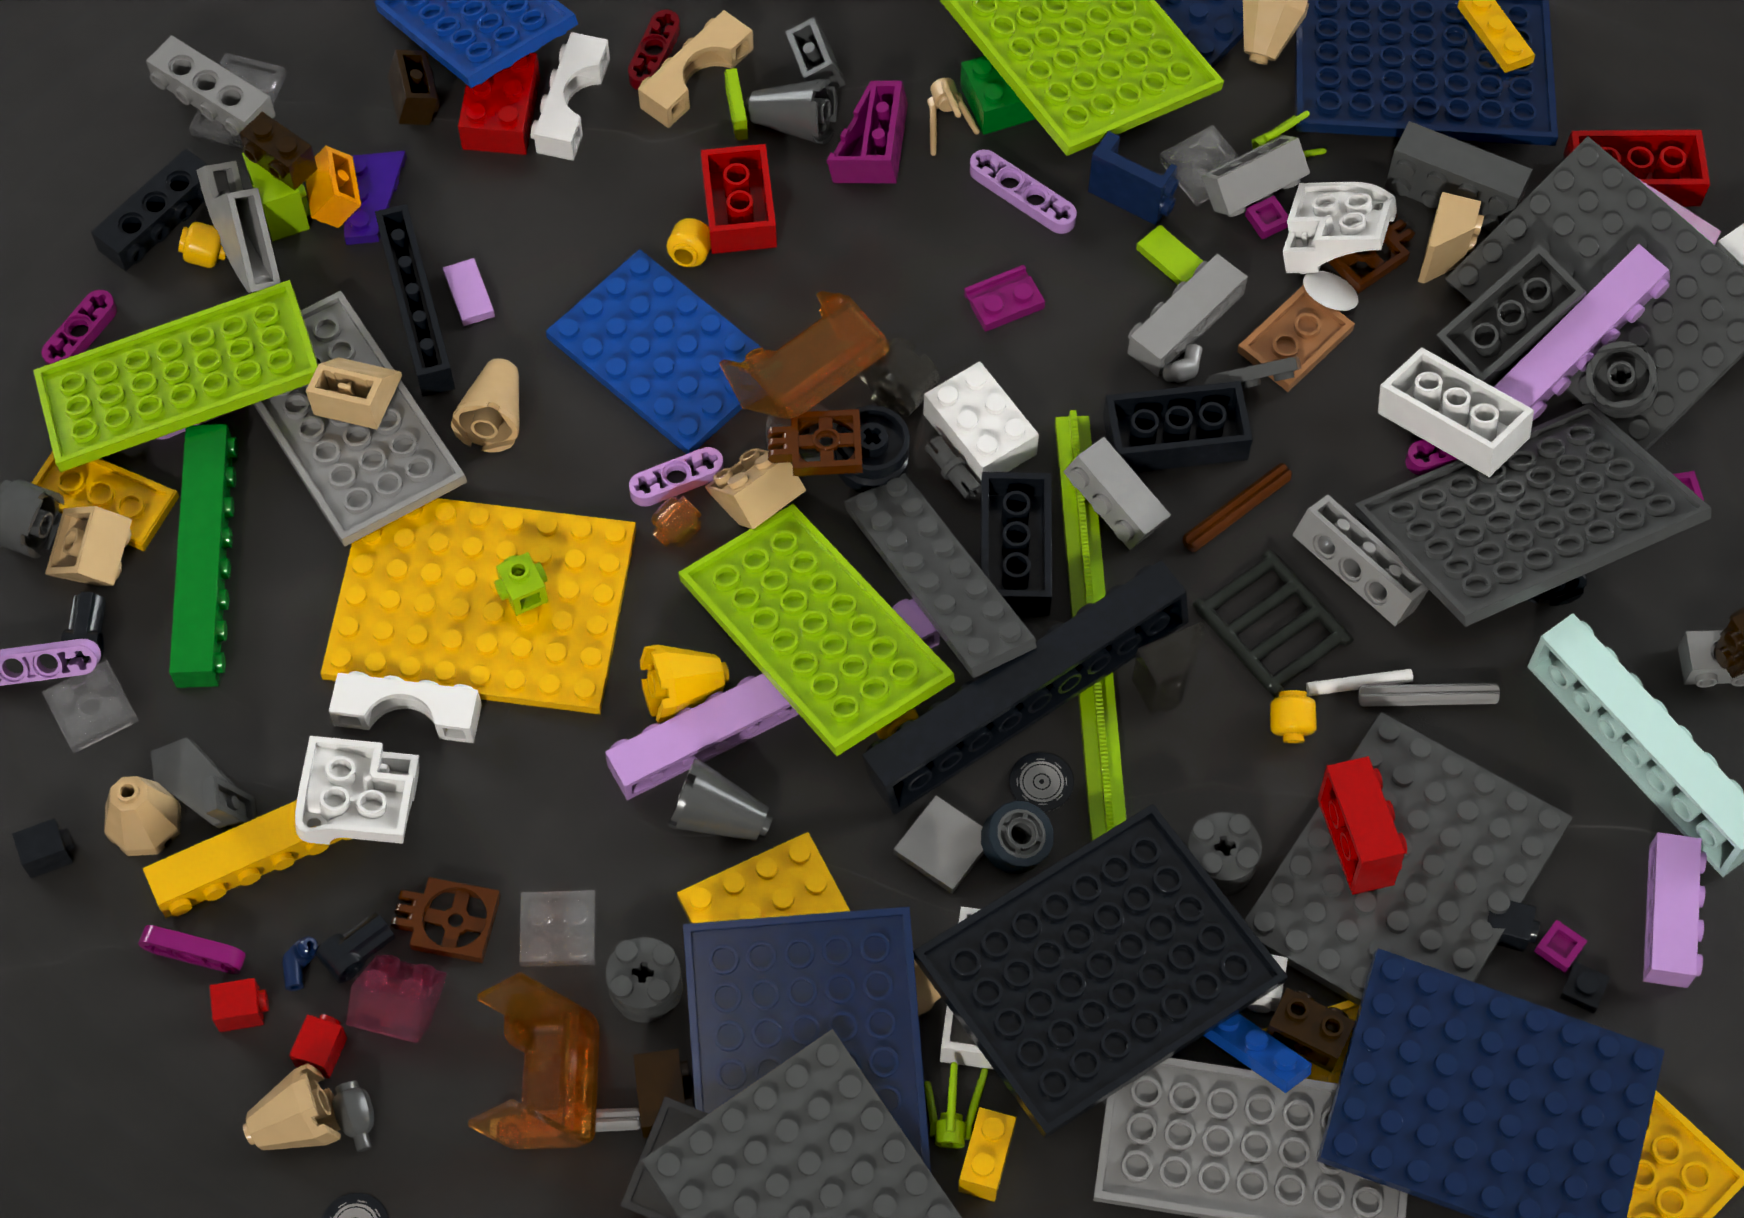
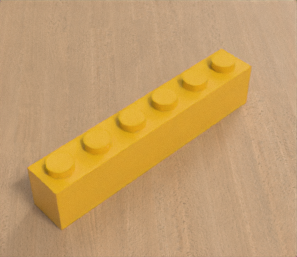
[142,800,351,918]

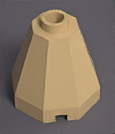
[1243,0,1309,65]
[104,776,181,856]
[243,1063,341,1150]

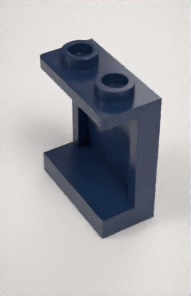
[1088,131,1179,225]

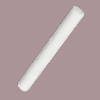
[1306,668,1413,696]

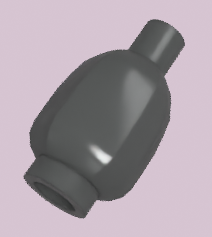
[332,1081,375,1152]

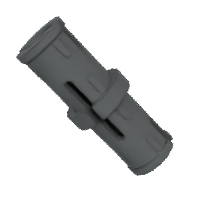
[924,436,981,501]

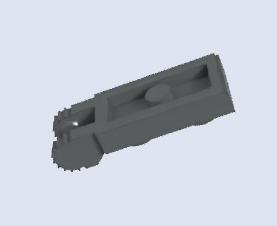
[1204,356,1302,389]

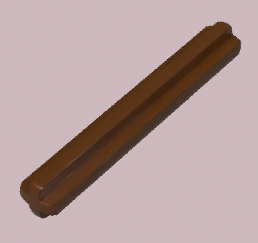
[1182,463,1292,552]

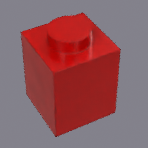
[210,978,269,1032]
[289,1014,348,1079]

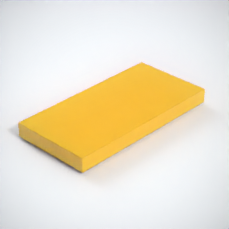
[31,451,180,551]

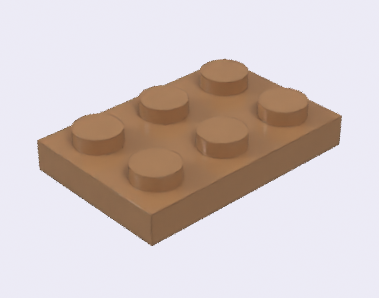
[1237,285,1355,392]

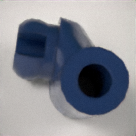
[282,936,319,991]

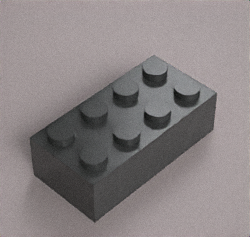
[1384,121,1533,232]
[1437,244,1587,387]

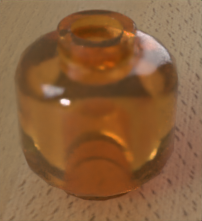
[651,496,702,548]

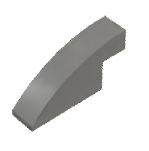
[196,161,281,293]

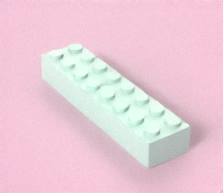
[1527,613,1744,877]

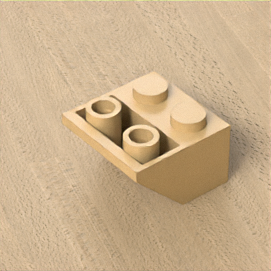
[306,357,402,430]
[705,448,806,529]

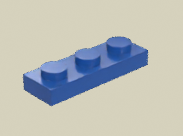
[1203,1013,1312,1093]

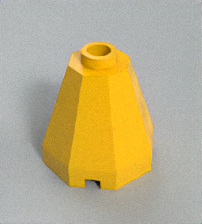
[640,644,729,722]

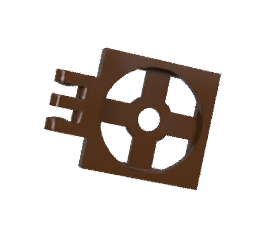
[1328,214,1415,293]
[767,409,863,476]
[390,877,501,963]

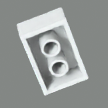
[923,361,1039,484]

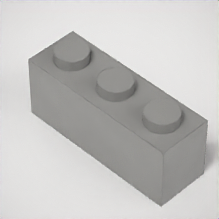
[1202,135,1310,217]
[1063,437,1171,550]

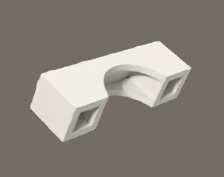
[531,32,610,161]
[329,671,482,743]

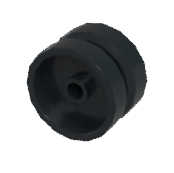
[835,405,910,492]

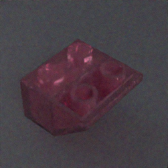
[346,955,447,1043]

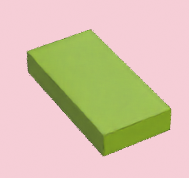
[724,68,748,141]
[1136,225,1203,285]

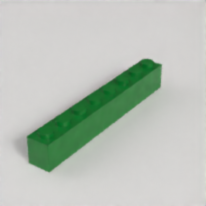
[169,424,238,688]

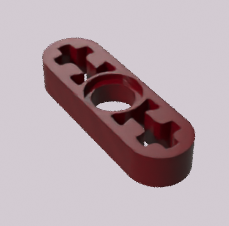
[628,10,680,90]

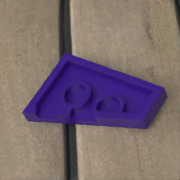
[344,150,407,245]

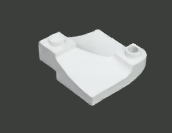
[1283,182,1397,274]
[295,736,419,845]

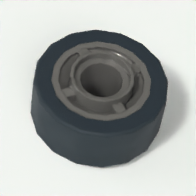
[981,801,1054,874]

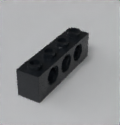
[91,148,208,272]

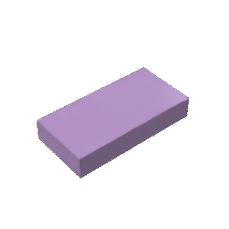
[443,258,495,327]

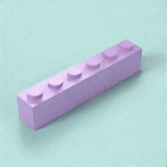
[1494,244,1670,420]

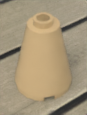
[451,359,519,452]

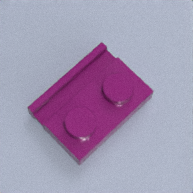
[964,265,1045,332]

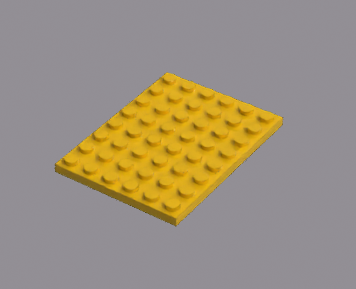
[320,498,637,715]

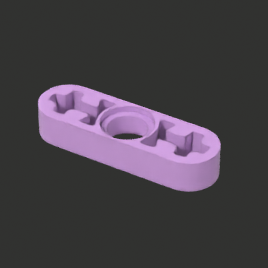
[629,447,724,507]

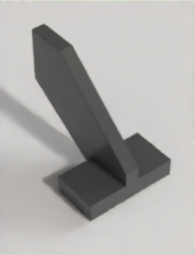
[151,737,257,829]

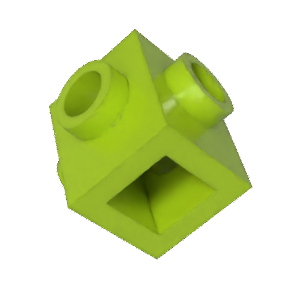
[494,552,548,616]

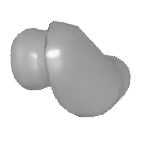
[1163,344,1202,383]

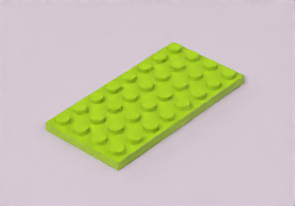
[33,280,318,472]
[678,504,955,756]

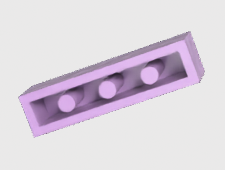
[1643,832,1707,988]

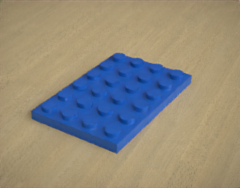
[374,0,578,88]
[546,249,783,454]

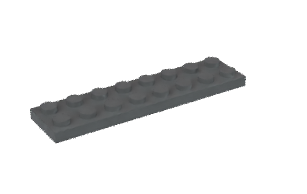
[844,473,1037,678]

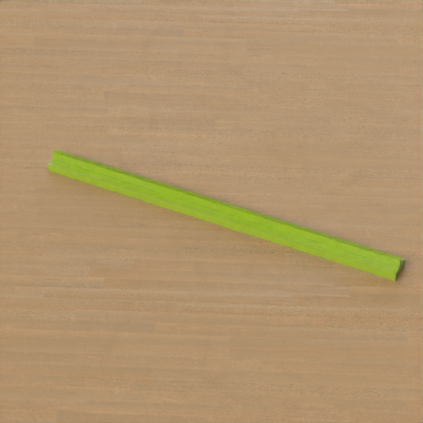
[1055,410,1127,841]

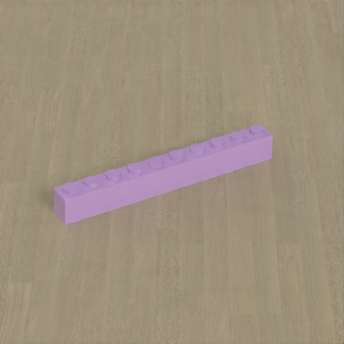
[605,599,940,800]

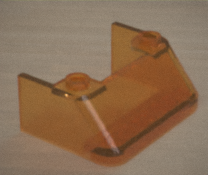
[719,291,890,419]
[468,972,600,1150]

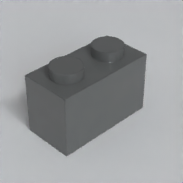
[786,17,846,89]

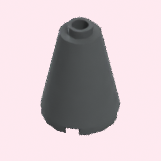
[745,78,838,144]
[668,758,773,841]

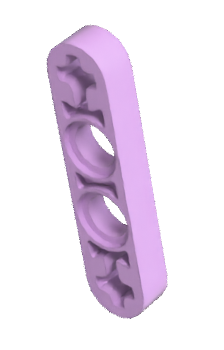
[970,149,1077,234]
[0,639,101,686]

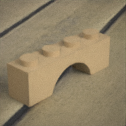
[638,10,753,128]

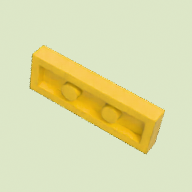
[1457,0,1535,73]

